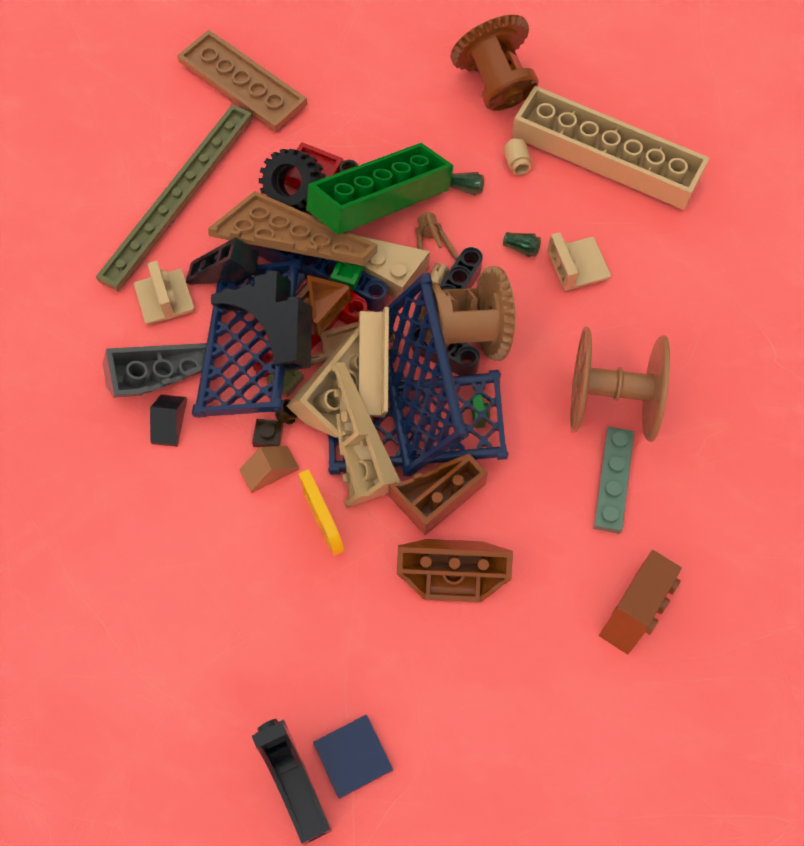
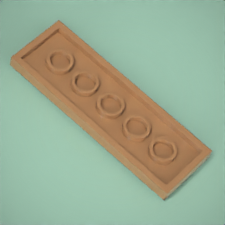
[177,30,307,132]

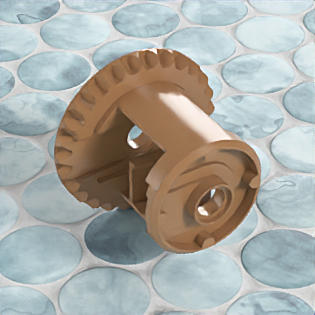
[421,266,515,361]

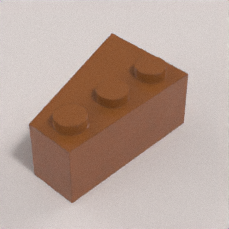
[389,454,488,535]
[598,549,682,655]

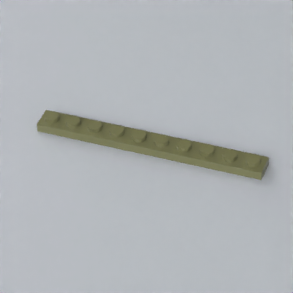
[96,104,253,292]

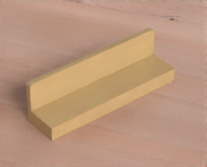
[358,307,389,418]

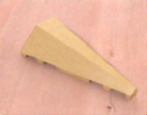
[331,362,401,507]

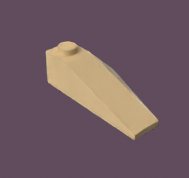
[287,326,359,438]

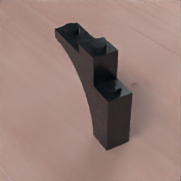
[211,271,312,371]
[252,719,332,845]

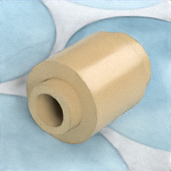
[503,138,532,175]

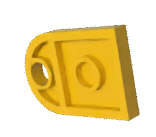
[298,469,345,557]

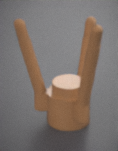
[415,212,458,260]

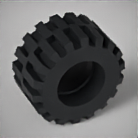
[259,149,326,212]

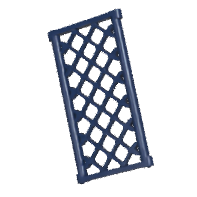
[192,260,302,418]
[382,273,469,477]
[328,370,509,475]

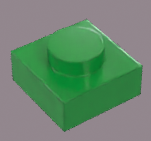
[330,261,364,290]
[471,394,490,428]

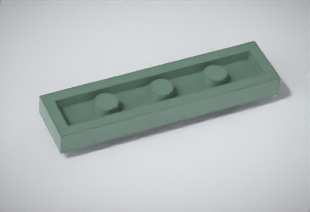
[593,427,634,534]

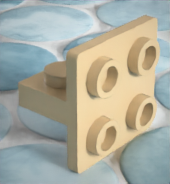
[134,260,195,325]

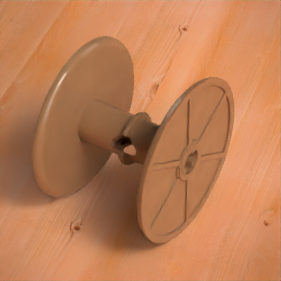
[570,326,670,442]

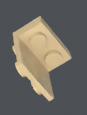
[547,232,611,292]

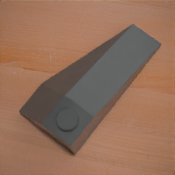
[103,343,215,398]

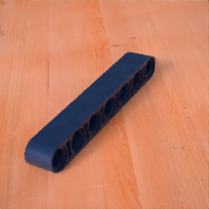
[245,243,387,312]

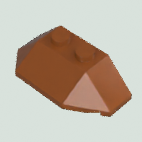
[397,539,513,602]

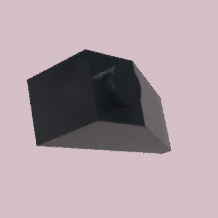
[186,237,259,285]

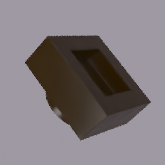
[252,419,284,448]

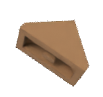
[239,446,299,493]

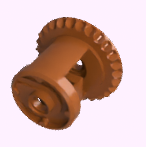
[450,15,539,111]

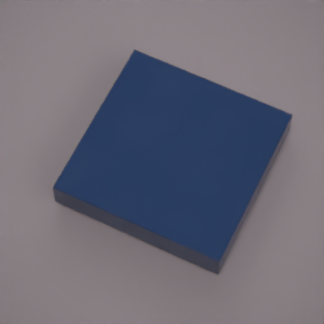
[313,714,393,799]

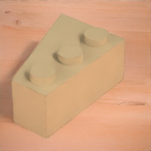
[357,235,430,299]

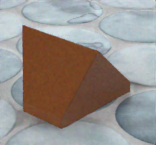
[307,275,351,336]

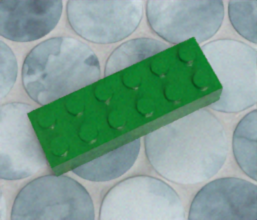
[306,143,454,235]

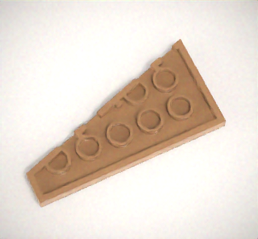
[208,191,378,266]

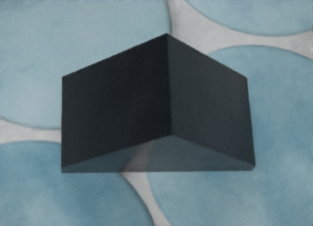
[150,395,187,447]

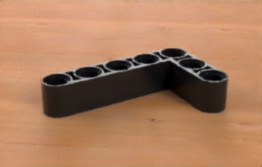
[411,247,483,376]

